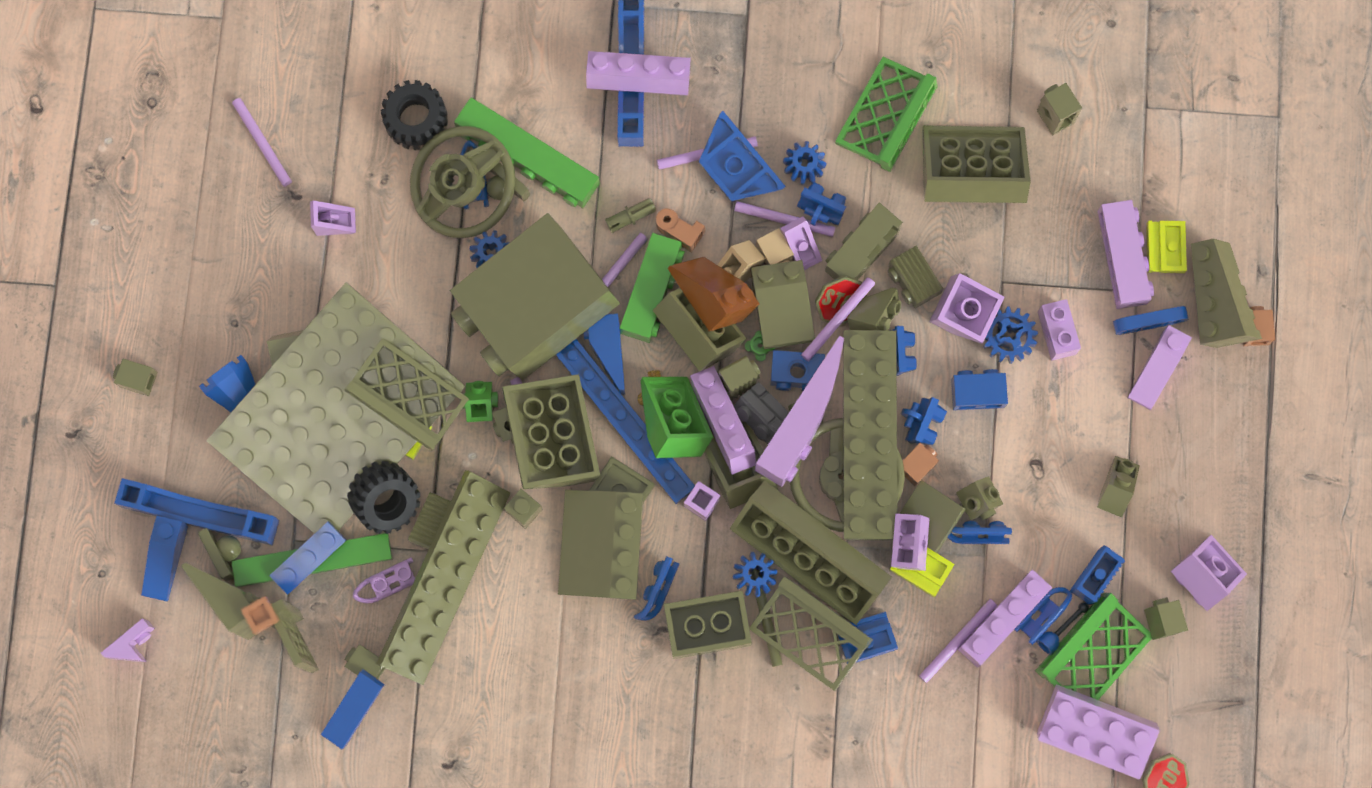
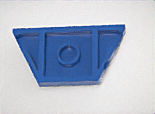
[699,111,786,201]

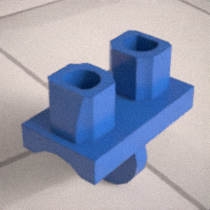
[797,182,846,226]
[889,326,917,376]
[901,397,947,445]

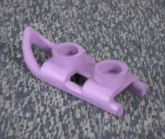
[353,557,415,603]

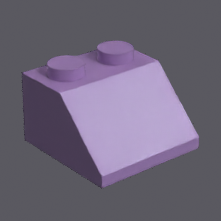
[929,273,1005,343]
[1171,535,1247,611]

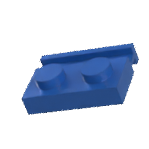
[837,612,898,664]

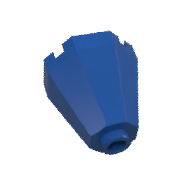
[199,355,256,412]

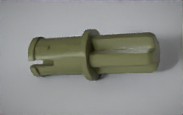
[605,198,656,234]

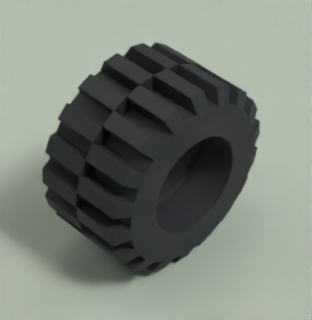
[381,80,448,150]
[347,461,421,534]

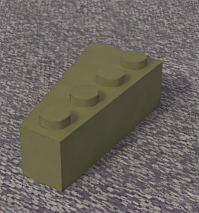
[1191,238,1262,348]

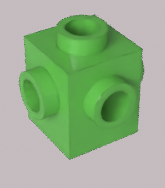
[462,381,498,422]

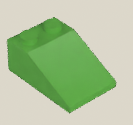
[640,377,713,458]

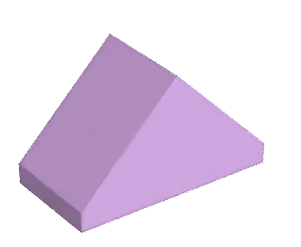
[310,201,356,236]

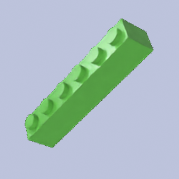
[454,97,600,208]

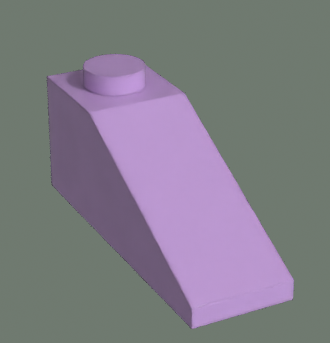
[1128,325,1192,410]

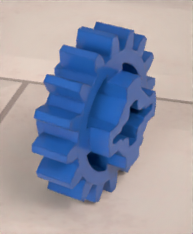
[983,306,1038,364]

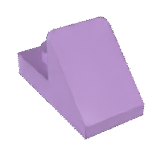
[781,216,823,270]
[101,618,155,662]

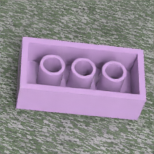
[1037,684,1160,780]

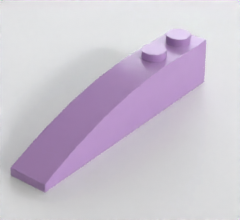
[755,336,844,487]

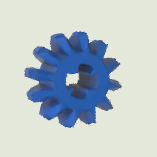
[783,141,827,185]
[469,230,510,268]
[732,552,778,597]

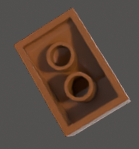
[667,257,760,332]

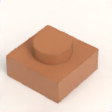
[241,596,280,635]

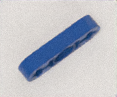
[1113,306,1189,335]

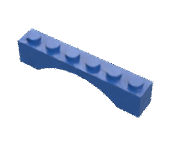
[618,0,644,147]
[114,478,280,546]

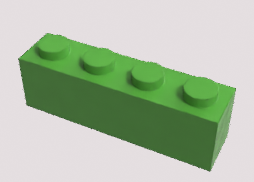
[620,233,685,343]

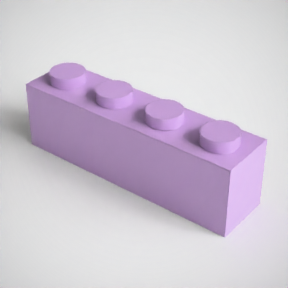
[586,51,691,95]
[1097,200,1154,309]
[690,366,756,474]
[958,569,1052,667]

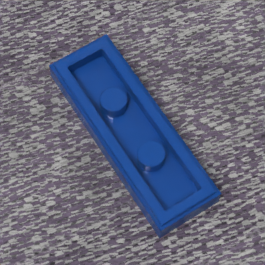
[321,669,385,750]

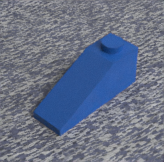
[583,314,625,395]
[141,516,188,602]

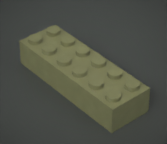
[730,481,892,625]

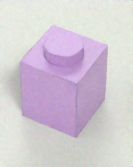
[684,481,721,521]

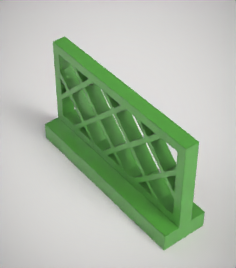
[835,57,937,172]
[1035,593,1152,700]

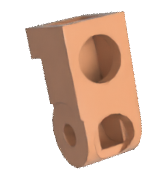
[656,209,705,253]

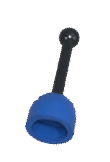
[1037,602,1089,655]

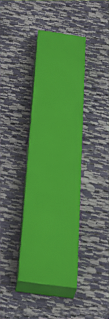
[232,533,393,588]

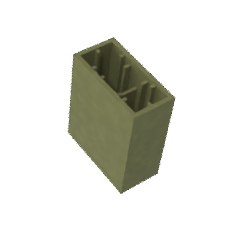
[449,213,620,381]

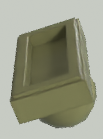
[486,162,530,202]
[198,528,241,581]

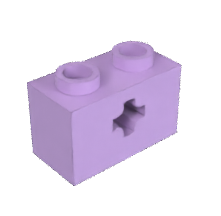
[1037,299,1081,361]
[891,514,929,571]

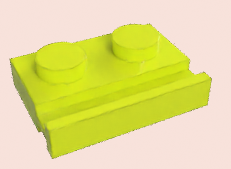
[1146,221,1187,273]
[889,548,955,597]

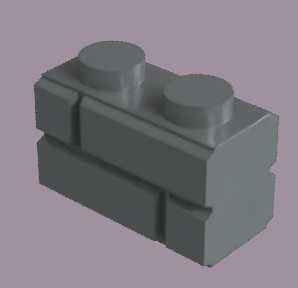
[734,382,789,444]

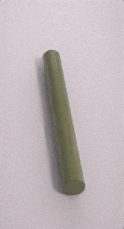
[750,569,783,667]

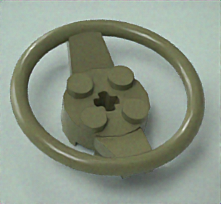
[410,126,515,238]
[789,418,905,532]

